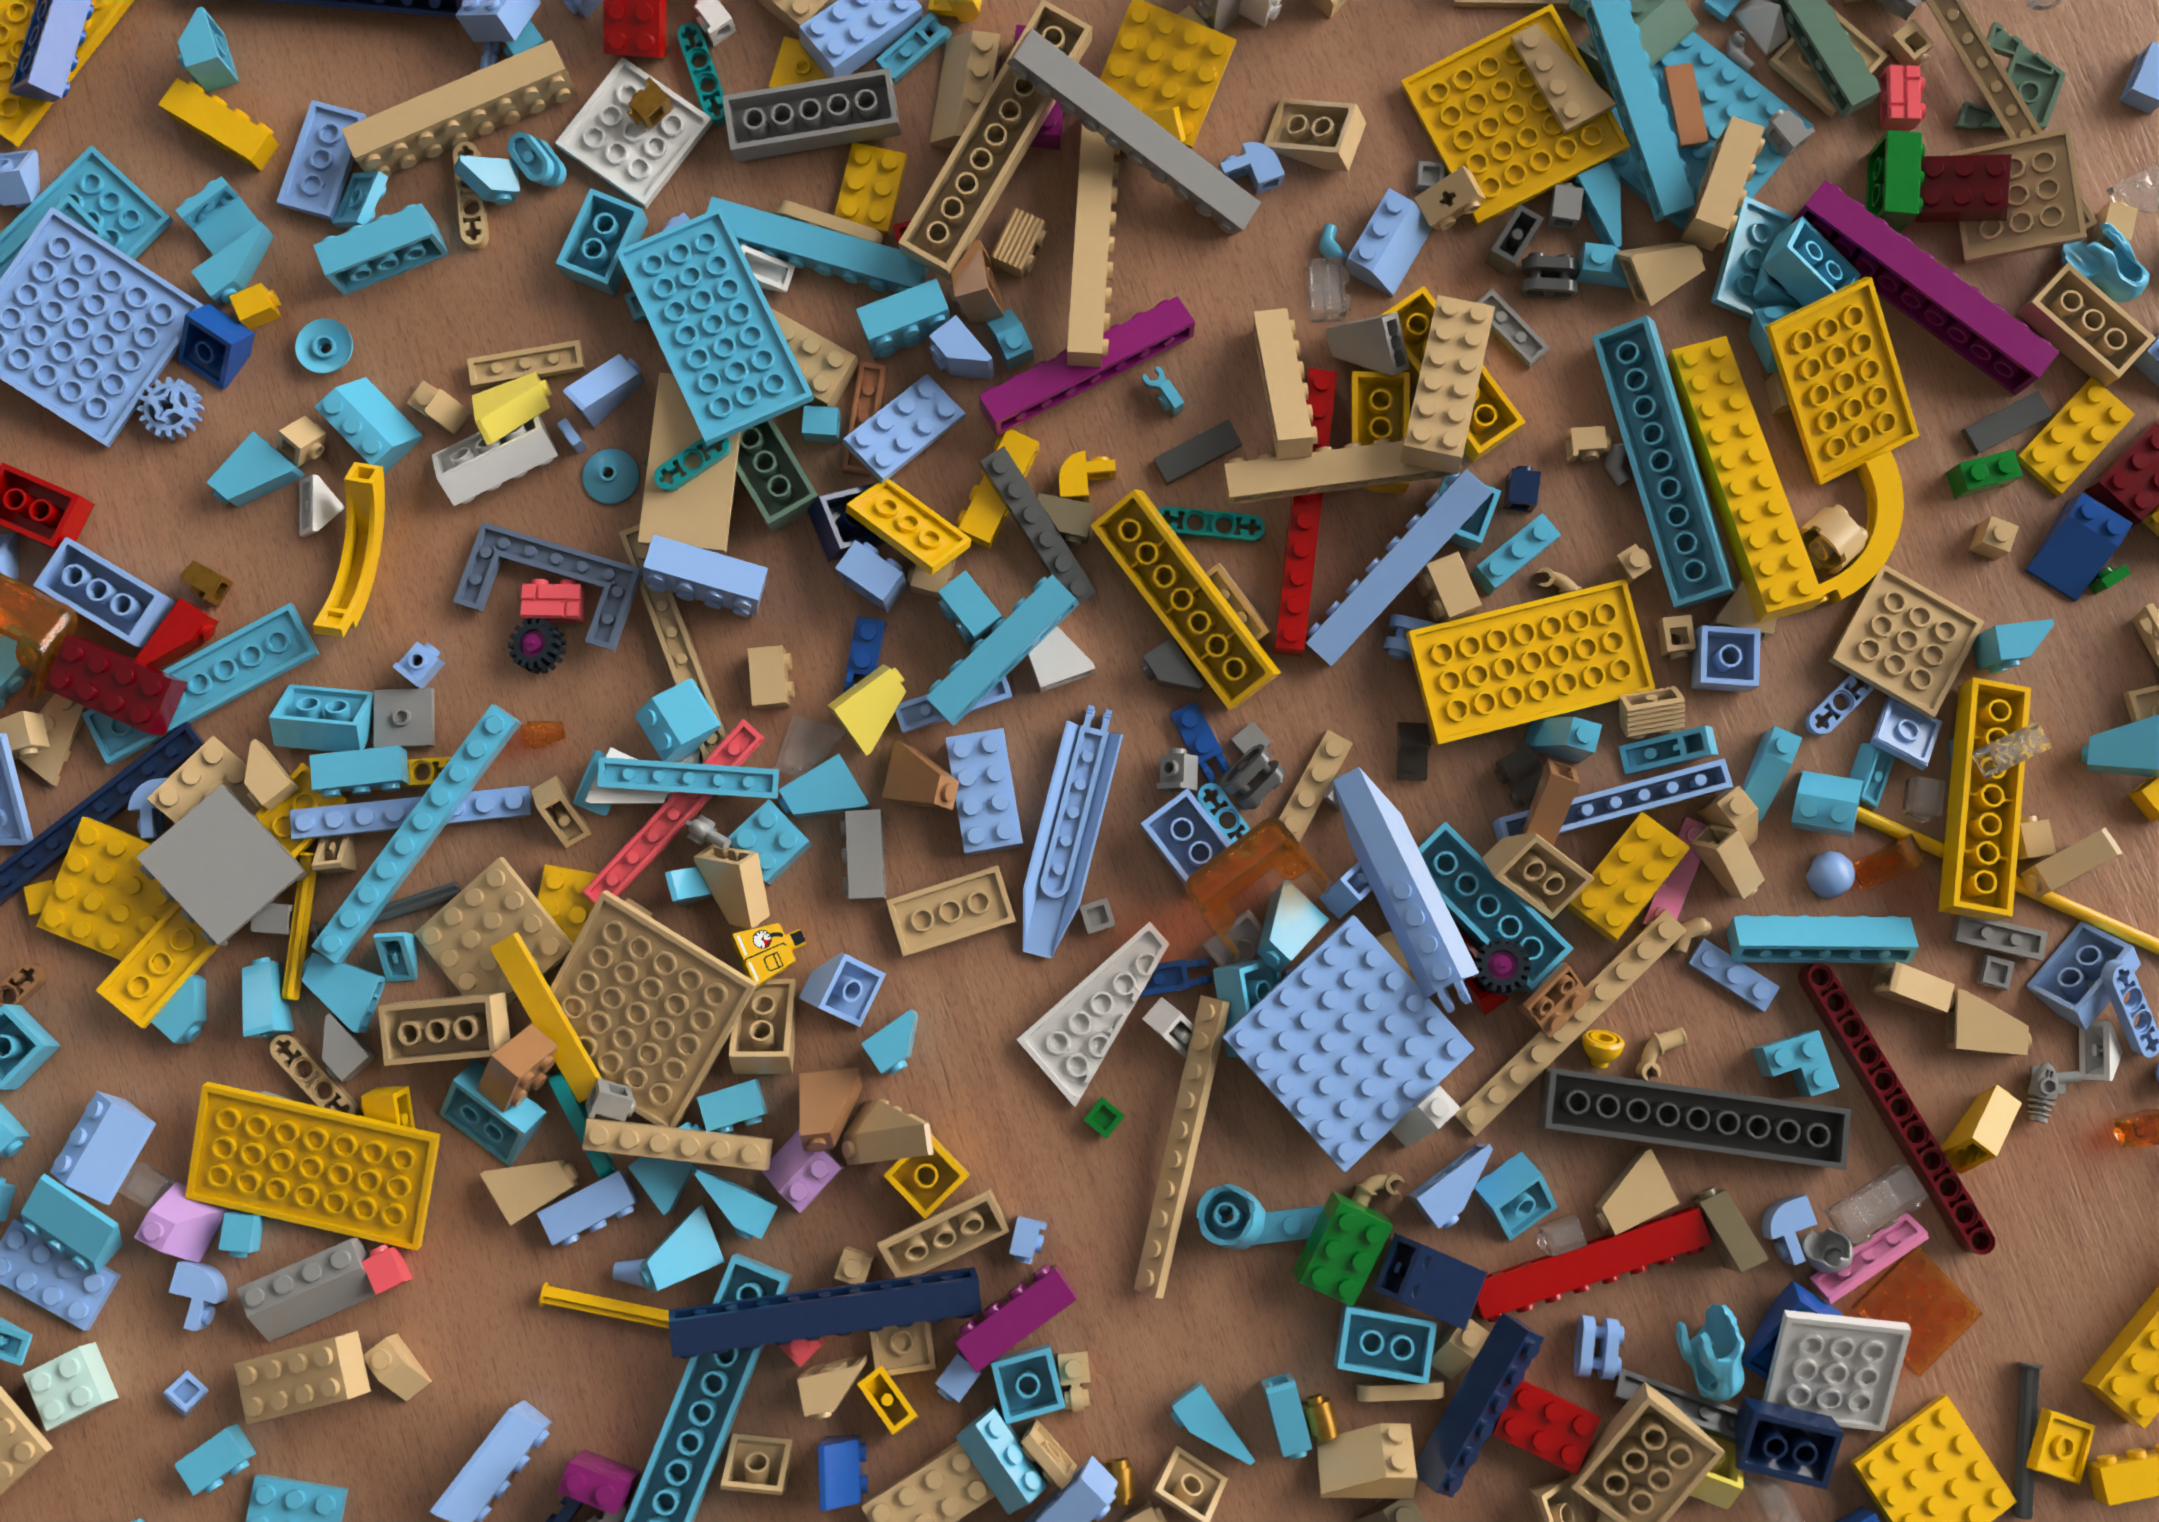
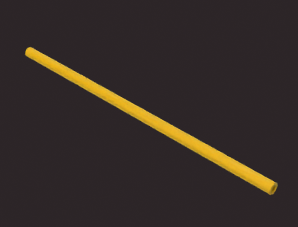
[1856,806,2159,955]

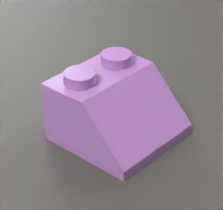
[761,1128,845,1213]

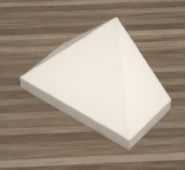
[1731,0,1788,57]
[299,475,345,537]
[2079,1020,2123,1081]

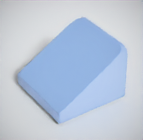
[163,1370,209,1418]

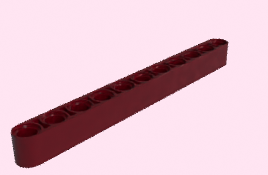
[1798,963,1995,1255]

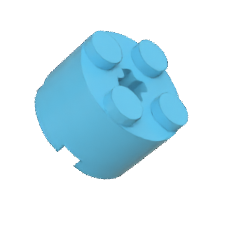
[1196,1184,1266,1250]

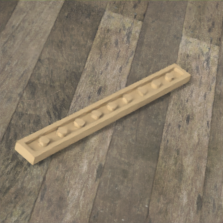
[1925,0,2098,229]
[619,524,728,799]
[1454,909,1687,1136]
[1134,995,1231,1298]

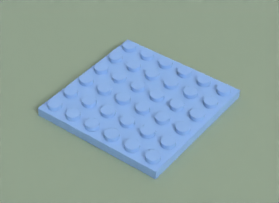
[0,206,204,448]
[1221,915,1474,1173]

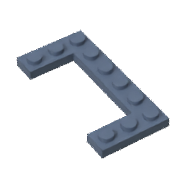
[453,522,643,652]

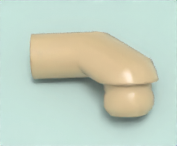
[1672,917,1712,954]

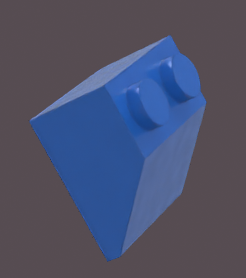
[177,303,255,390]
[818,1434,868,1511]

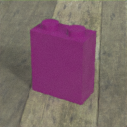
[557,1449,641,1515]

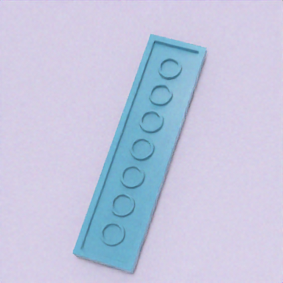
[82,603,320,766]

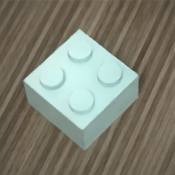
[23,1342,119,1431]

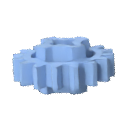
[137,377,204,440]

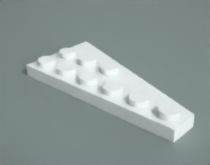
[1017,922,1170,1107]

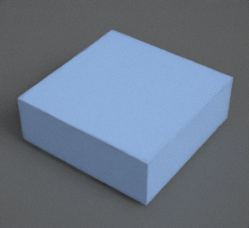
[557,418,588,454]

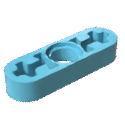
[1197,783,1258,858]

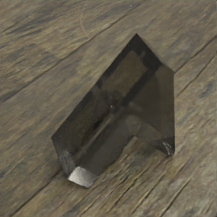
[1396,722,1431,781]

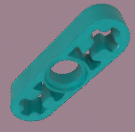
[654,438,731,492]

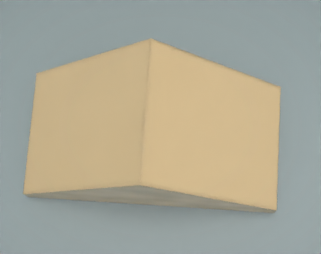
[311,834,356,874]

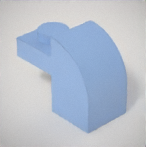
[1219,142,1285,195]
[128,777,169,841]
[1761,1194,1817,1265]
[169,1260,228,1331]

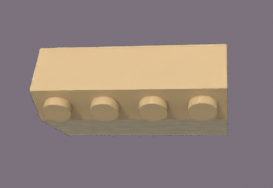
[1569,1382,1725,1522]

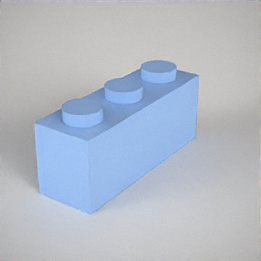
[537,1169,640,1247]

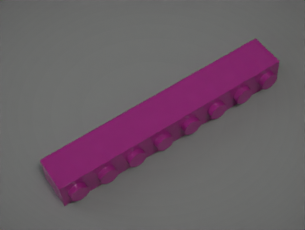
[979,296,1195,436]

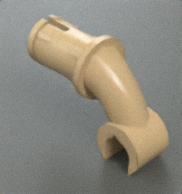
[1536,568,1582,594]
[1636,1027,1688,1081]
[1351,1172,1405,1207]

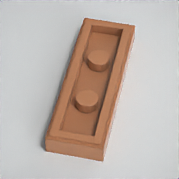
[1662,63,1709,149]

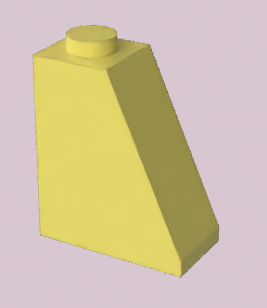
[472,371,552,446]
[827,664,907,756]

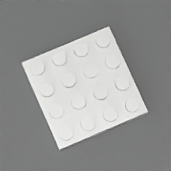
[555,57,713,209]
[1762,1310,1912,1431]

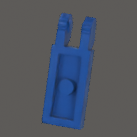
[844,616,886,692]
[1170,701,1230,783]
[1140,958,1213,997]

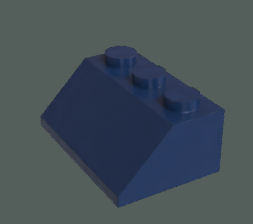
[1735,1396,1844,1490]

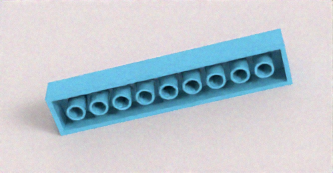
[1592,315,1737,610]
[624,1253,793,1522]

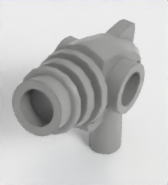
[685,814,731,850]
[2027,1062,2082,1124]

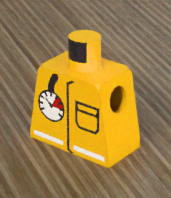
[731,923,806,989]

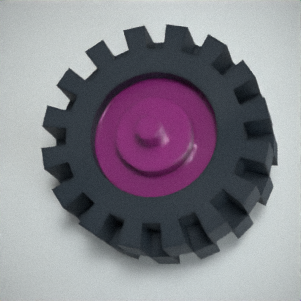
[508,618,567,674]
[1475,938,1531,996]

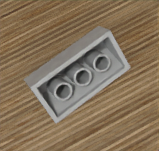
[237,1237,381,1342]

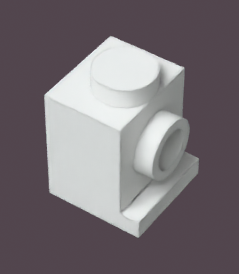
[694,0,736,47]

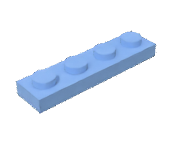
[895,676,1013,734]

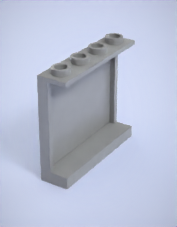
[136,784,309,947]

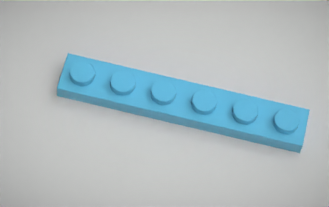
[597,757,779,799]

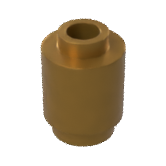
[1302,1393,1339,1443]
[1105,1458,1137,1506]

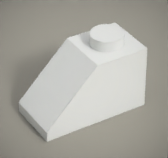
[1142,997,1194,1059]

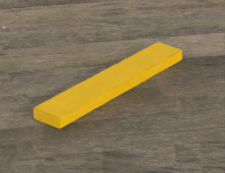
[489,932,602,1103]

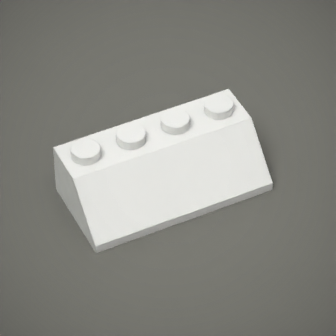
[432,414,558,506]

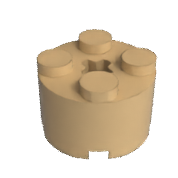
[1799,505,1868,574]

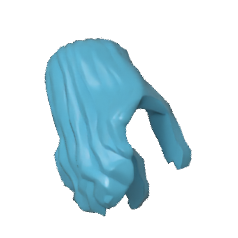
[2060,222,2149,303]
[1675,1303,1745,1402]

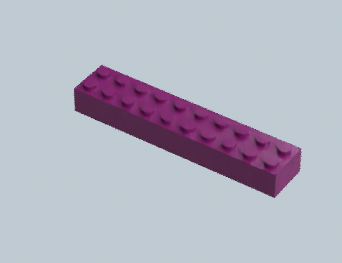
[1791,180,2059,395]

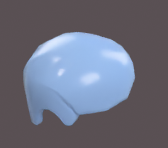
[1806,851,1855,899]

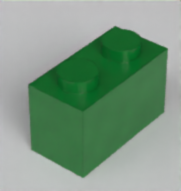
[1946,449,2023,499]

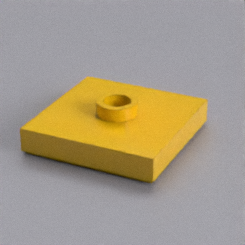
[769,36,828,88]
[2026,1407,2096,1485]

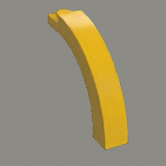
[1816,450,1904,606]
[313,462,385,638]

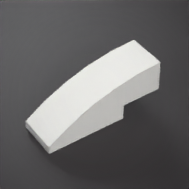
[741,245,795,293]

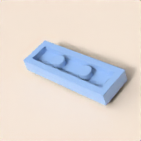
[1686,939,1780,1012]

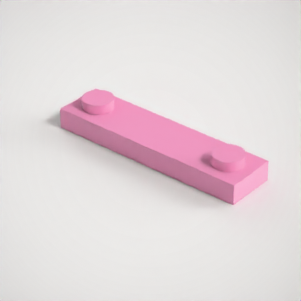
[1641,817,1707,926]
[1809,1212,1929,1305]

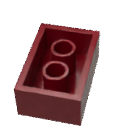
[1916,154,2012,222]
[2084,422,2159,528]

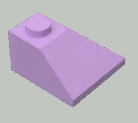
[134,1181,230,1263]

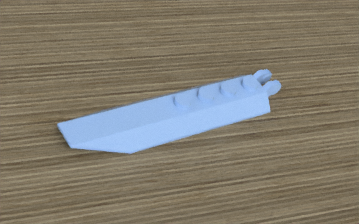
[1023,705,1123,959]
[1333,767,1479,1013]

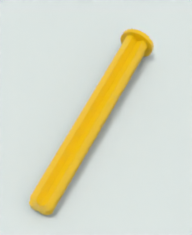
[281,852,317,1000]
[539,1282,670,1330]

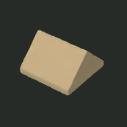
[721,1433,793,1495]
[1152,1445,1228,1522]
[1528,1475,1589,1522]

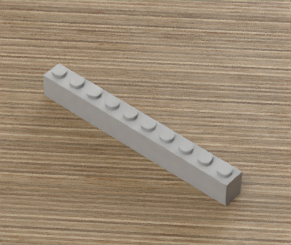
[1006,29,1261,234]

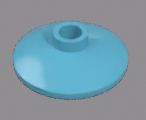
[295,318,353,374]
[582,448,640,505]

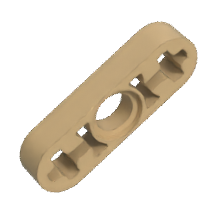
[1356,1380,1445,1402]

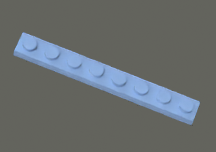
[290,786,533,840]

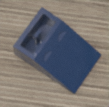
[1373,1233,1487,1330]

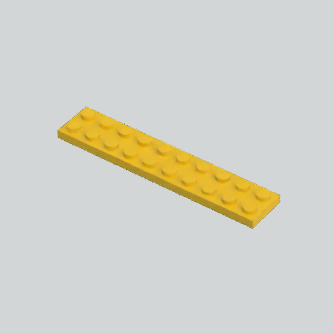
[96,763,349,1029]

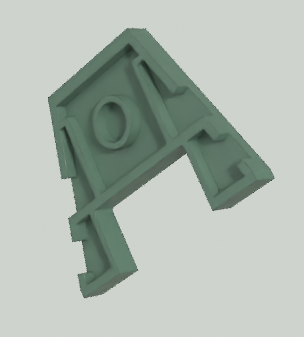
[1954,22,2066,130]

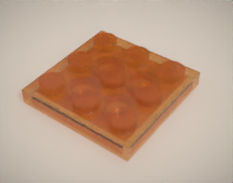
[1851,1246,1983,1377]

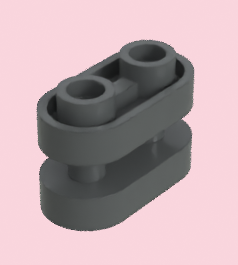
[1521,252,1579,300]
[1220,744,1285,810]

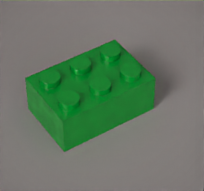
[1865,130,1925,234]
[1292,1191,1393,1307]

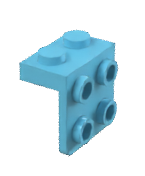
[175,176,259,255]

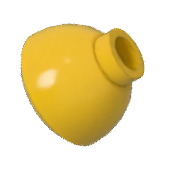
[1582,1030,1625,1068]

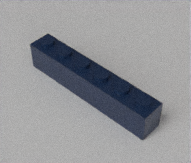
[1415,1312,1544,1498]

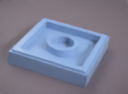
[1870,696,1942,770]

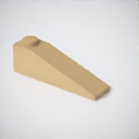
[842,1099,933,1165]

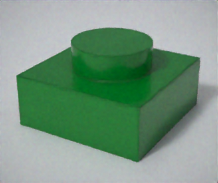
[2088,564,2131,595]
[1083,1097,1125,1139]

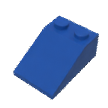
[2025,492,2133,601]
[1741,1281,1842,1380]

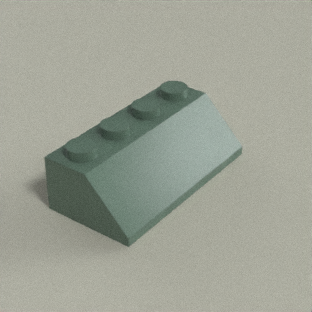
[1577,0,1698,92]

